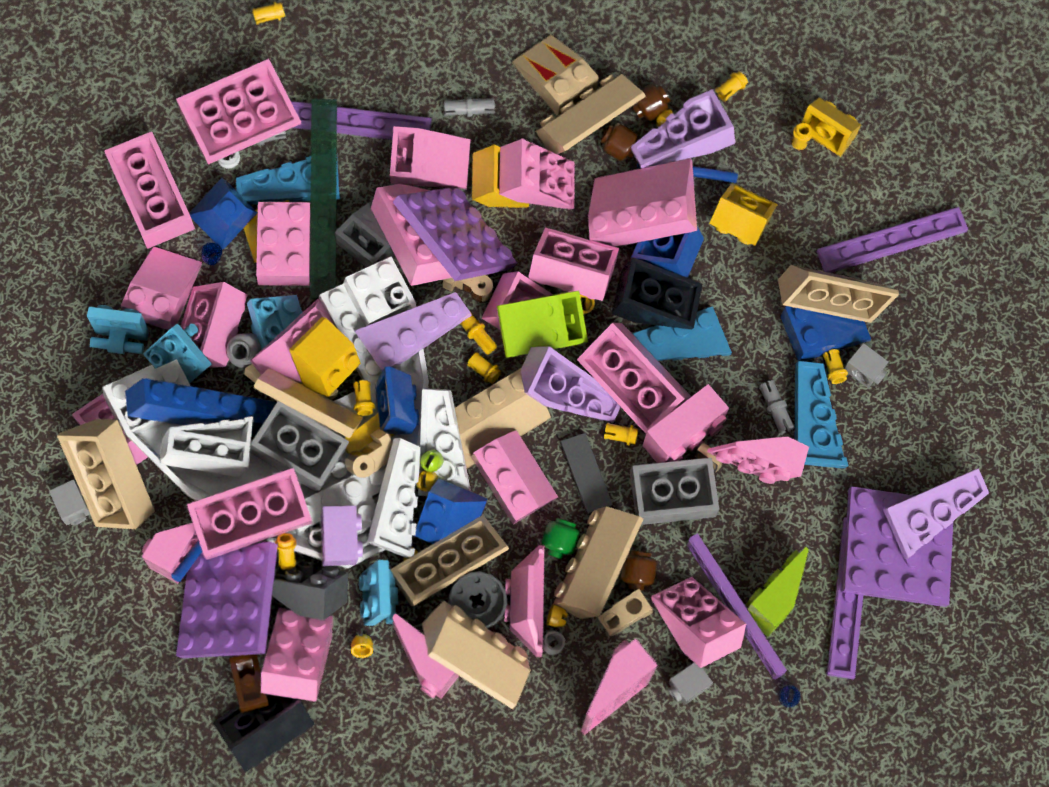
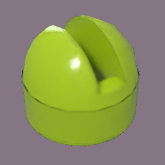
[420,450,443,472]

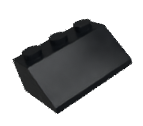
[213,694,315,773]

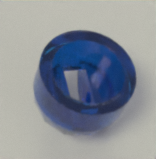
[201,242,223,265]
[778,685,801,708]

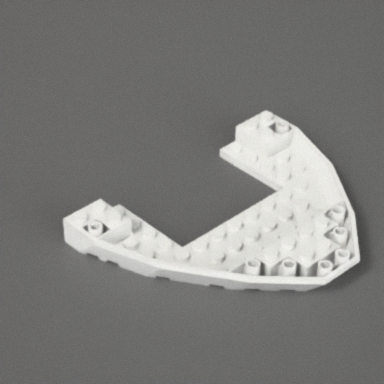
[103,257,429,569]

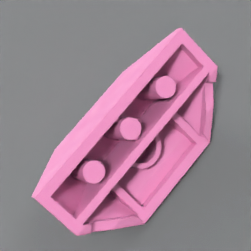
[250,299,334,383]
[505,545,544,657]

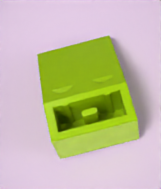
[497,291,588,358]
[746,547,809,637]

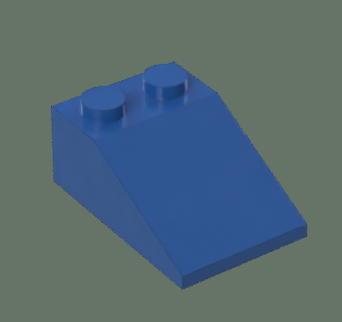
[781,306,871,362]

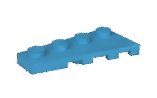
[236,149,340,205]
[633,307,732,361]
[795,361,848,468]

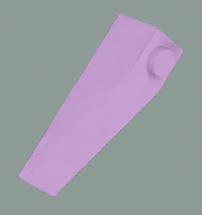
[631,89,735,168]
[521,346,620,422]

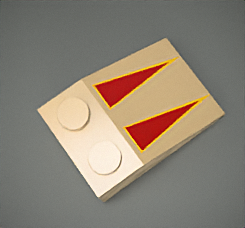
[512,35,599,116]

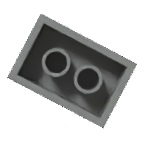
[250,401,349,493]
[630,458,719,525]

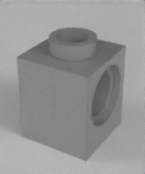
[844,343,888,389]
[49,479,90,525]
[668,662,713,705]

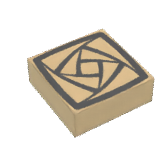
[695,443,722,472]

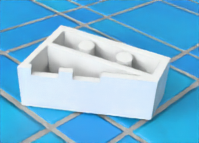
[160,416,253,477]

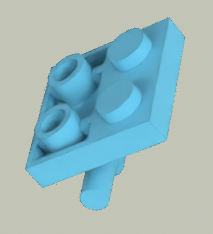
[247,295,302,350]
[87,305,149,354]
[143,323,212,384]
[359,560,399,626]

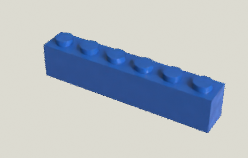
[125,378,277,437]

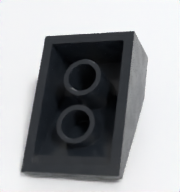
[611,257,703,330]

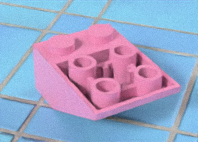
[390,127,470,189]
[499,139,575,209]
[707,436,809,484]
[651,577,746,668]

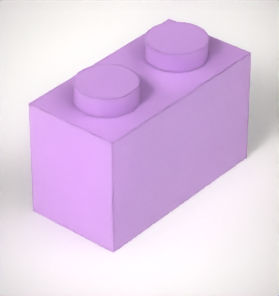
[321,506,363,566]

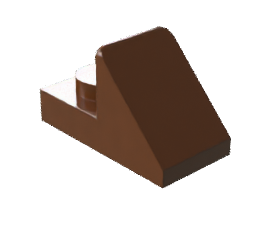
[229,654,269,712]

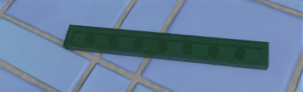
[310,99,337,299]

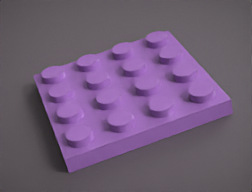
[393,187,517,281]
[842,486,953,607]
[176,542,278,658]

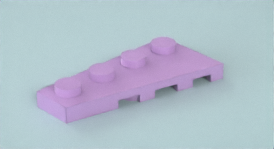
[355,292,472,371]
[883,468,989,559]

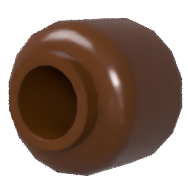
[632,84,670,121]
[600,123,637,161]
[620,550,657,591]

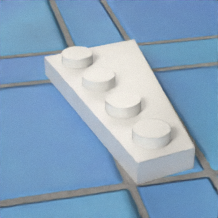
[418,388,471,496]
[367,438,420,558]

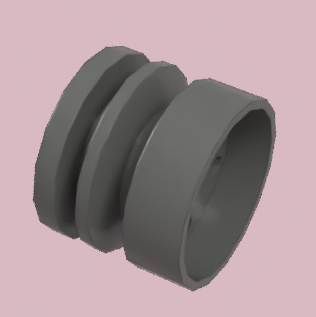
[448,572,507,628]

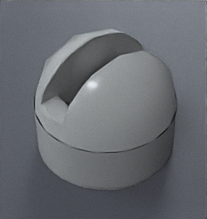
[543,631,565,655]

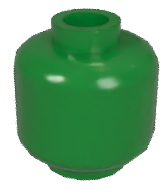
[541,517,580,559]

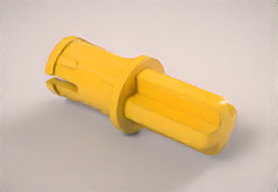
[460,309,497,355]

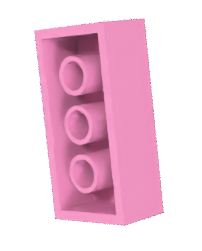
[104,131,195,249]
[577,323,691,433]
[187,468,312,560]

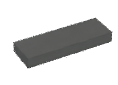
[560,433,613,516]

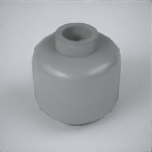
[226,333,261,368]

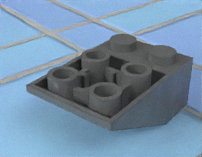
[335,200,395,268]
[272,557,348,620]

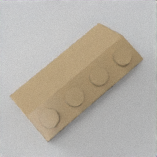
[535,74,646,154]
[778,265,899,323]
[455,368,551,469]
[57,419,155,529]
[553,506,643,619]
[390,515,509,606]
[422,601,530,709]

